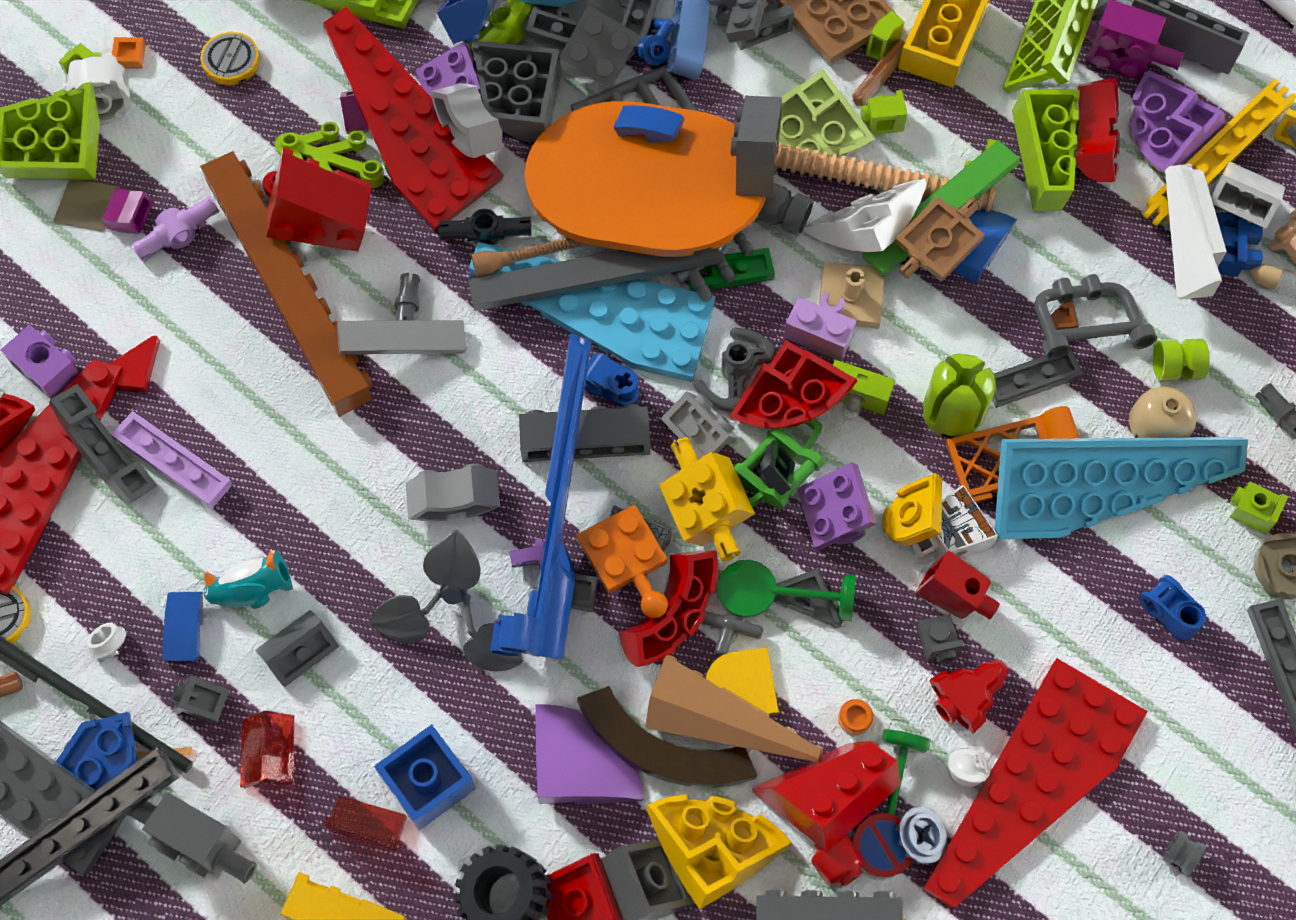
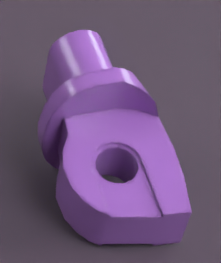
[509,538,545,570]

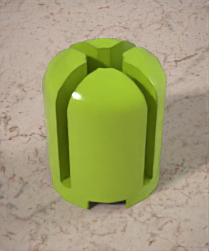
[923,353,996,436]

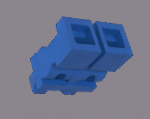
[1215,212,1263,277]

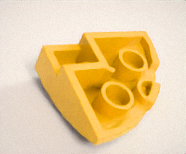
[646,794,792,909]

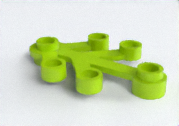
[275,122,384,188]

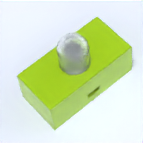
[833,360,895,418]

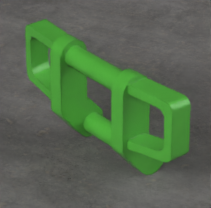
[734,418,825,509]

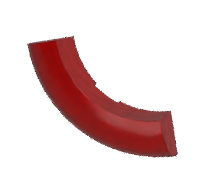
[1075,78,1120,183]
[618,550,718,667]

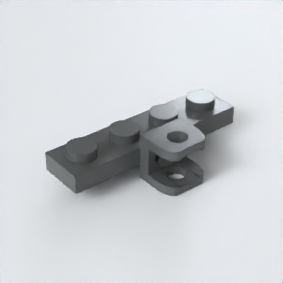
[708,0,767,43]

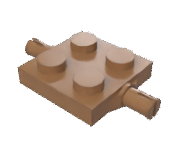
[895,196,985,282]

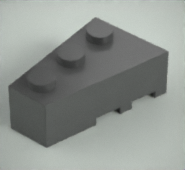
[731,95,782,198]

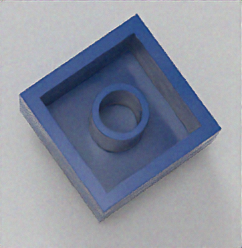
[374,724,476,831]

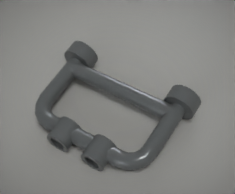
[1034,274,1158,360]

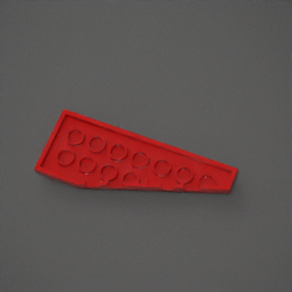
[323,6,504,232]
[0,359,123,595]
[922,658,1148,909]

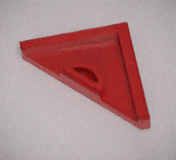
[110,336,160,393]

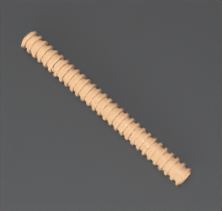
[774,142,996,212]

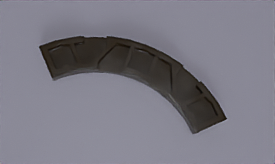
[577,686,758,787]

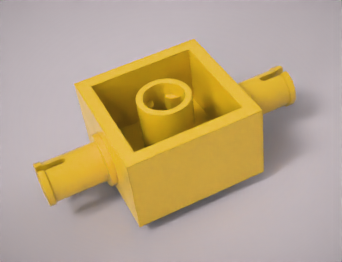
[659,437,755,562]

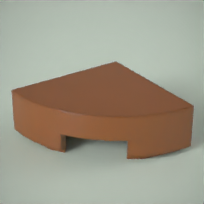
[1051,301,1079,330]

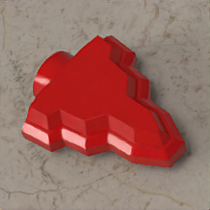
[929,660,1009,734]

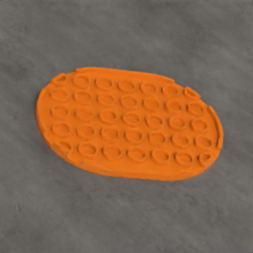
[525,101,766,257]

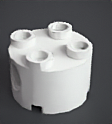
[67,54,131,125]

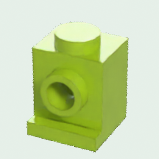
[860,90,908,135]
[1230,481,1289,535]

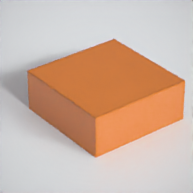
[111,37,146,68]

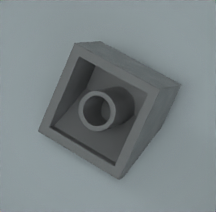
[601,839,694,920]

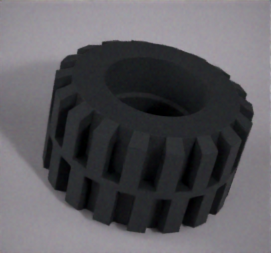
[454,845,553,920]

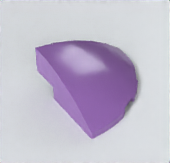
[1130,70,1226,174]
[535,704,644,805]

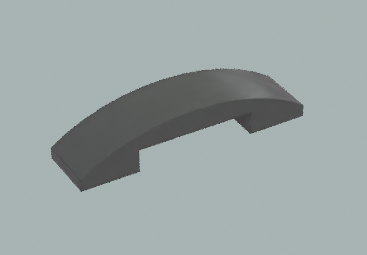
[49,384,157,504]

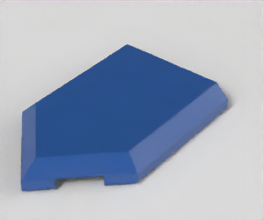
[56,712,137,791]

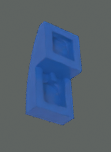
[613,105,685,143]
[162,592,203,661]

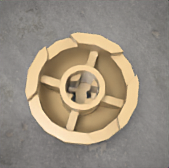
[1129,386,1197,438]

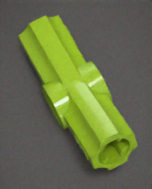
[468,0,535,58]

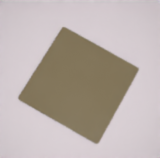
[53,180,120,231]

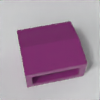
[102,188,154,234]

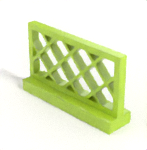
[1002,0,1098,93]

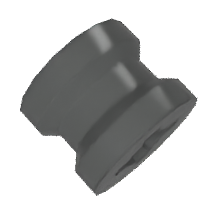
[1162,830,1206,876]

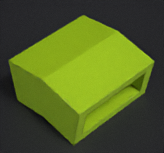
[866,11,905,61]

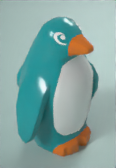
[204,550,293,609]

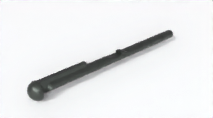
[0,636,194,774]

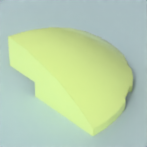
[779,69,875,156]

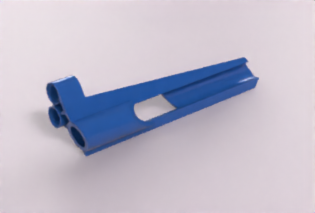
[490,334,592,659]

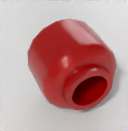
[811,835,864,889]

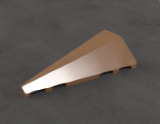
[645,655,823,762]

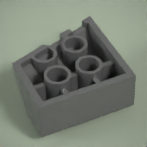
[472,40,562,142]

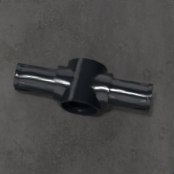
[438,208,532,245]

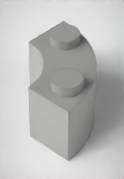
[430,83,503,158]
[406,464,500,521]

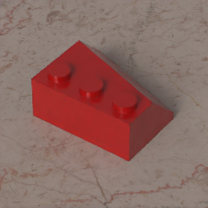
[266,147,371,252]
[752,741,900,852]

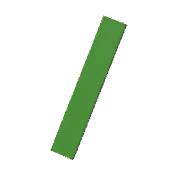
[862,140,1020,277]

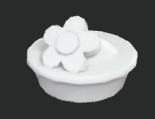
[87,623,126,659]
[948,749,990,787]

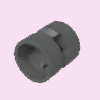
[759,183,814,236]

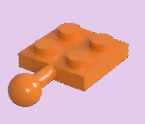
[576,504,668,618]

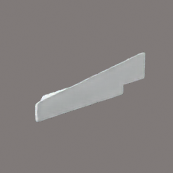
[1165,164,1227,299]

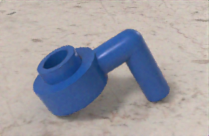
[638,18,674,65]

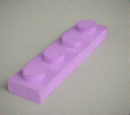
[111,411,233,509]

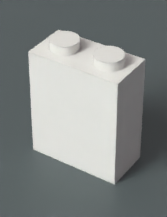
[1211,161,1286,229]

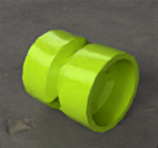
[1153,339,1210,381]

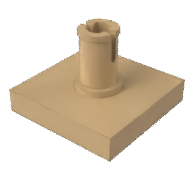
[819,262,884,329]

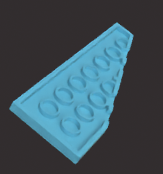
[469,242,715,382]
[995,437,1248,539]

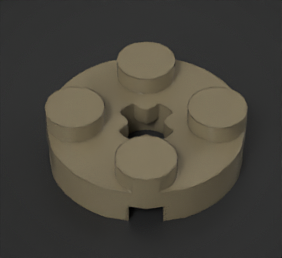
[1254,533,1296,599]

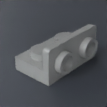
[661,391,738,459]

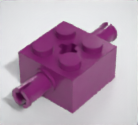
[1085,0,1185,80]

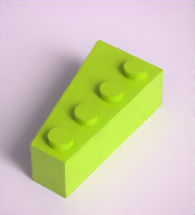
[1012,89,1080,211]

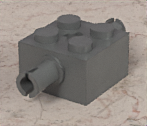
[127,792,257,884]

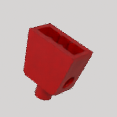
[915,550,1000,620]

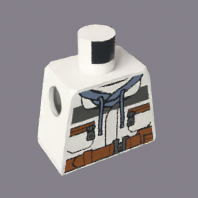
[912,485,998,559]

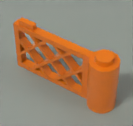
[946,406,1081,503]

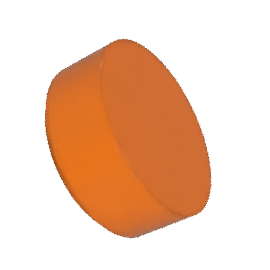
[838,699,874,736]

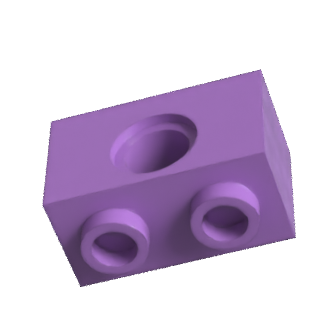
[0,324,79,399]

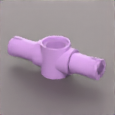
[131,195,220,261]

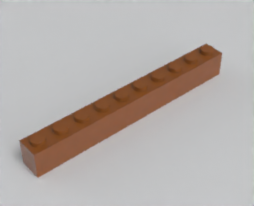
[200,151,373,417]

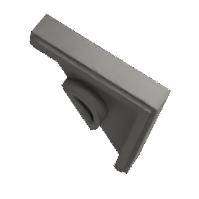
[774,569,843,628]

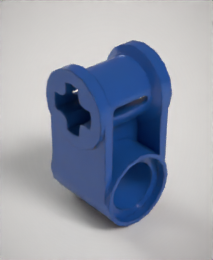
[585,353,640,407]
[1139,575,1206,640]

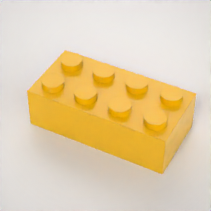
[898,0,991,88]

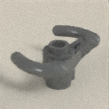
[693,328,777,412]

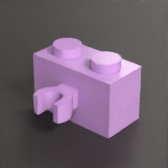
[784,292,857,362]

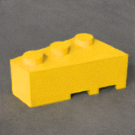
[280,872,407,920]

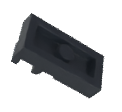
[757,440,795,496]

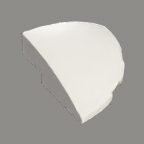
[803,178,927,252]

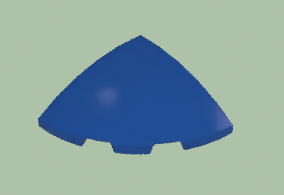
[953,209,1017,283]

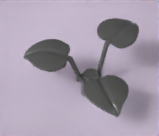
[371,530,524,671]

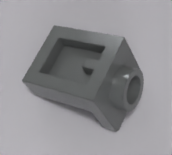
[916,614,964,664]
[170,675,229,724]

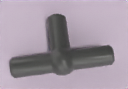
[701,611,763,657]

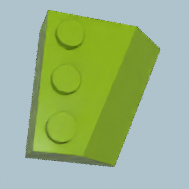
[0,81,100,180]

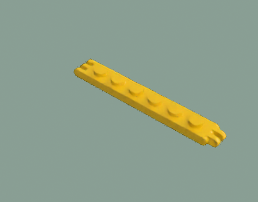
[1143,79,1296,227]

